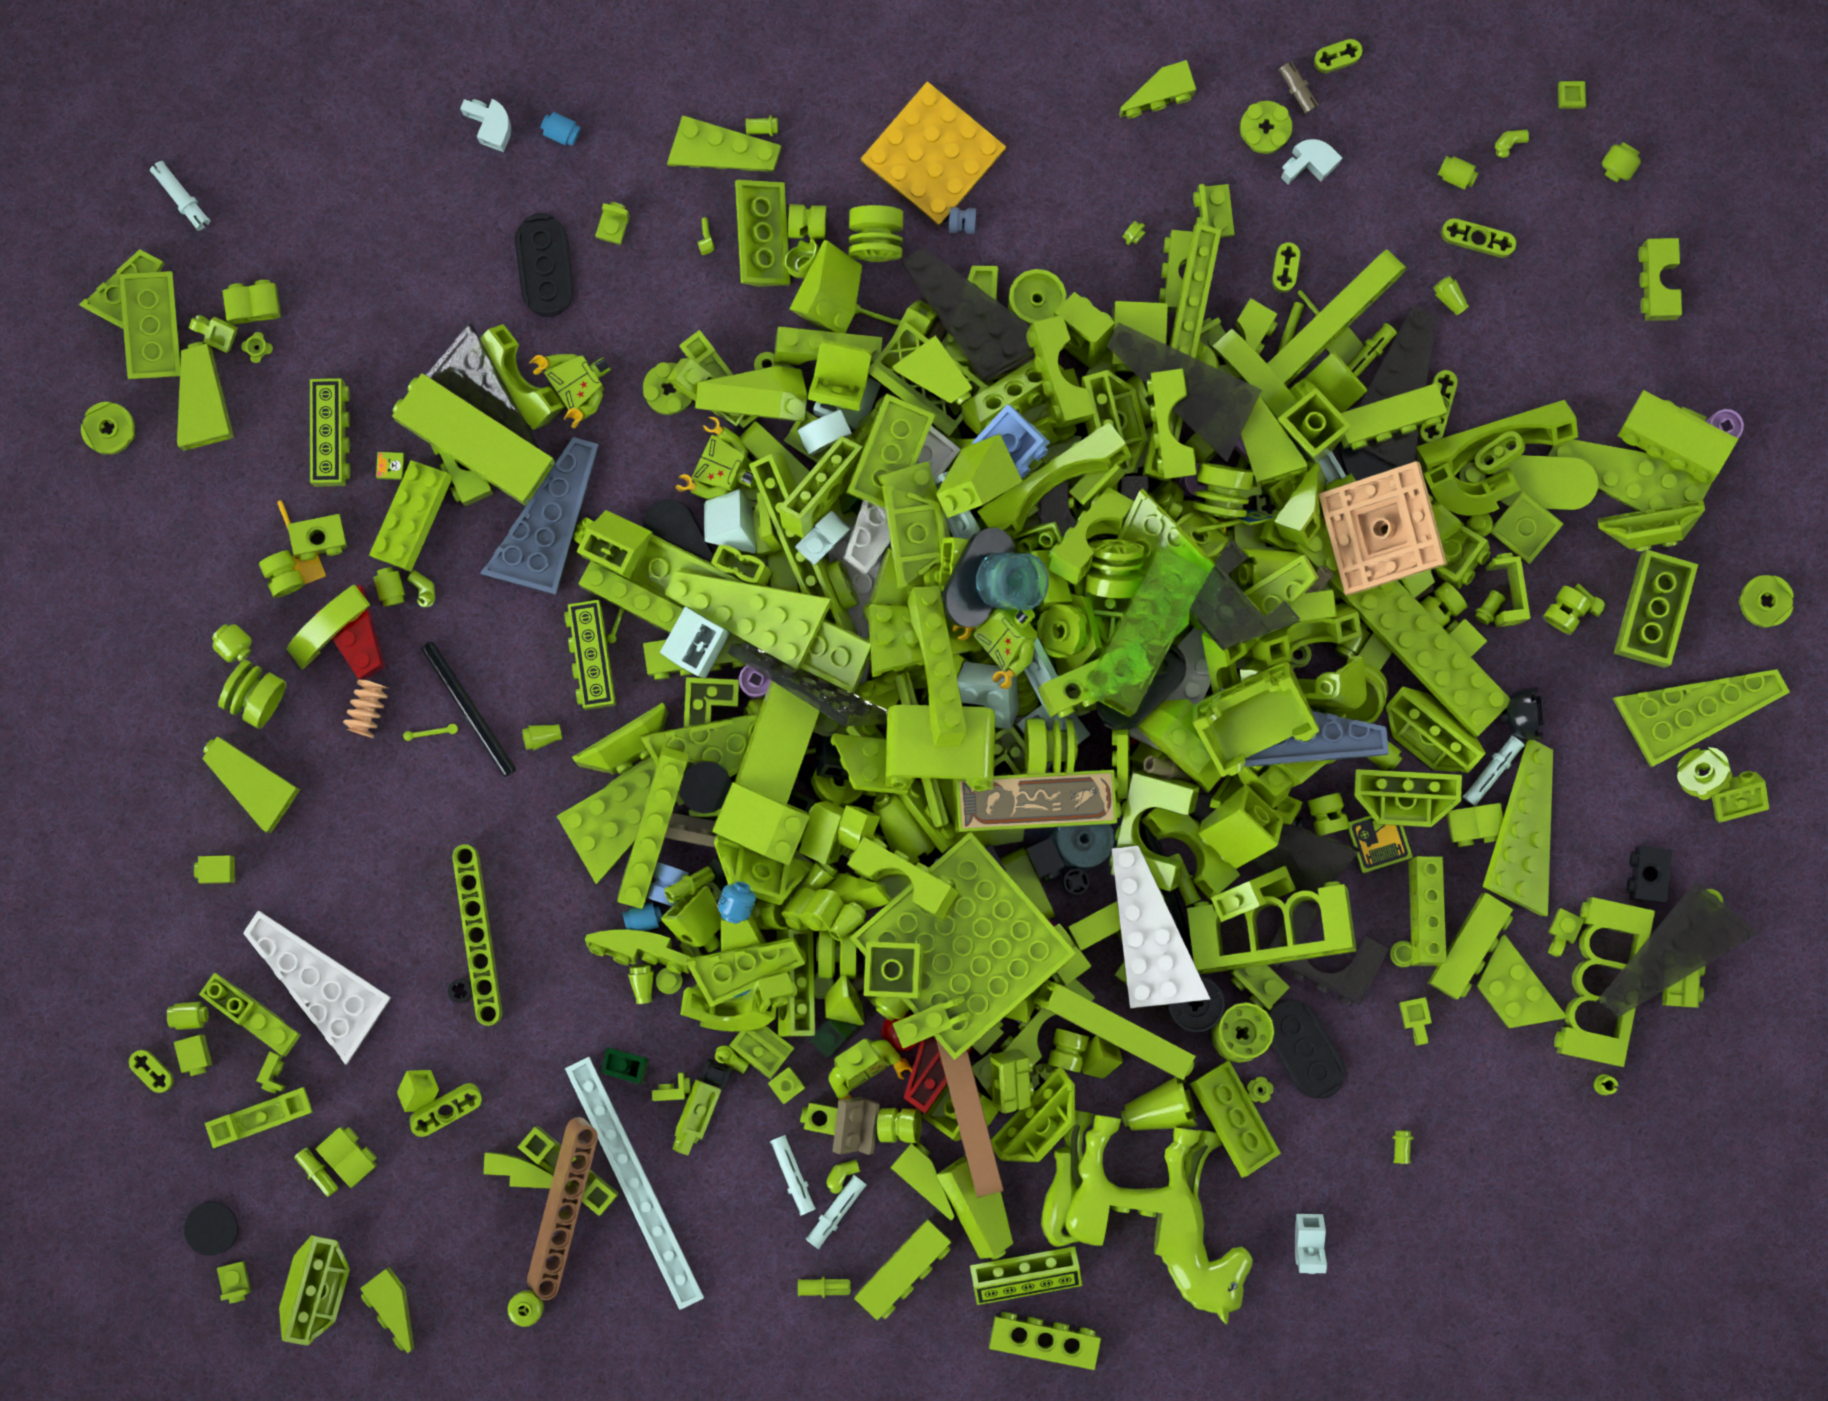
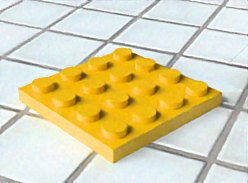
[861,81,1006,227]

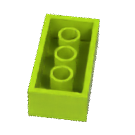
[1614,550,1698,668]

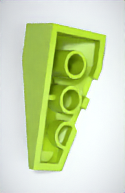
[695,366,807,421]

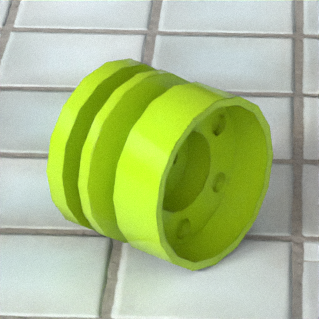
[848,205,903,262]
[1192,463,1254,518]
[1086,539,1144,598]
[218,659,286,729]
[1024,718,1077,775]
[1211,1003,1274,1063]

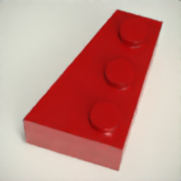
[316,585,385,680]
[904,1036,973,1114]

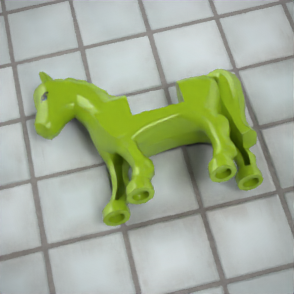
[1041,1110,1253,1324]

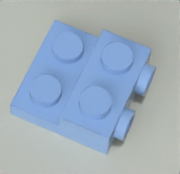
[972,404,1050,479]

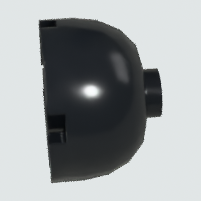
[1502,687,1544,740]

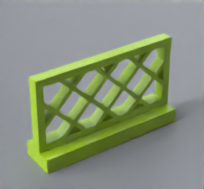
[869,321,988,436]

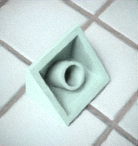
[704,489,756,553]

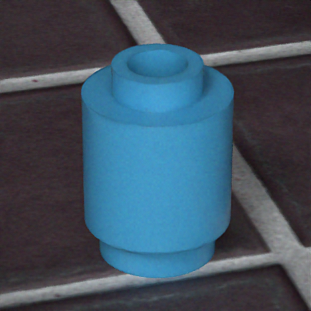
[540,112,581,146]
[623,902,663,931]

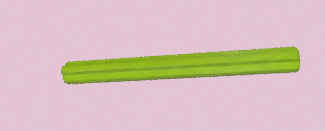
[895,673,949,827]

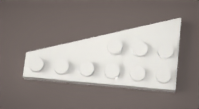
[1112,846,1210,1008]
[243,911,391,1065]

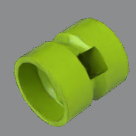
[788,204,826,240]
[259,550,305,598]
[1420,582,1467,628]
[1543,585,1592,635]
[1307,792,1350,837]
[751,897,791,930]
[1047,1028,1089,1073]
[877,1108,922,1143]

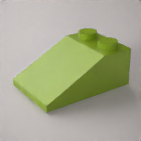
[789,240,862,333]
[712,782,810,865]

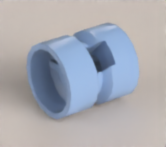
[646,862,690,906]

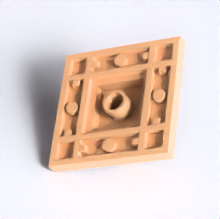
[1318,461,1447,596]

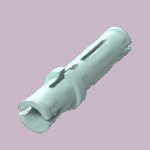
[150,161,211,231]
[1462,735,1525,807]
[770,1135,816,1216]
[806,1175,867,1249]

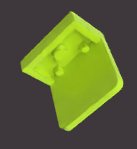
[808,340,872,411]

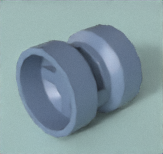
[949,207,976,234]

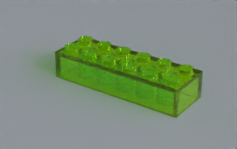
[1082,546,1209,717]

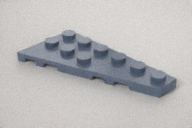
[480,437,599,595]
[1220,688,1389,767]

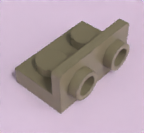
[664,813,717,848]
[832,1097,880,1155]

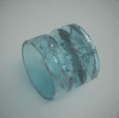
[976,552,1049,610]

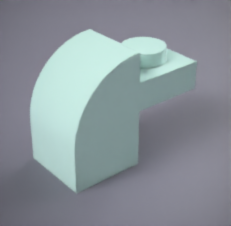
[460,99,511,152]
[1281,139,1342,185]
[798,409,851,456]
[795,511,851,566]
[1295,1214,1327,1274]

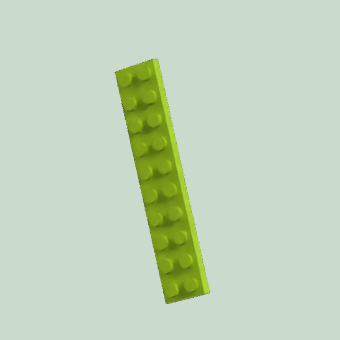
[1293,517,1510,738]
[627,534,871,693]

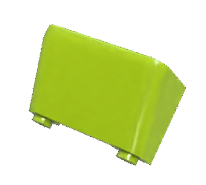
[1240,656,1367,710]
[1192,662,1319,777]
[885,705,995,792]

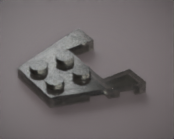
[1188,539,1300,651]

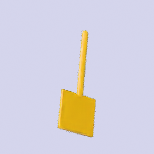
[277,500,326,584]

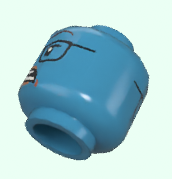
[717,881,756,923]

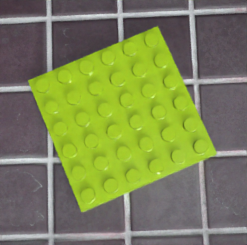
[850,832,1077,1060]

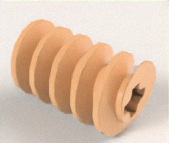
[343,679,388,738]

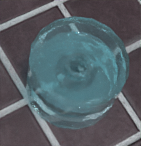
[1051,824,1114,869]

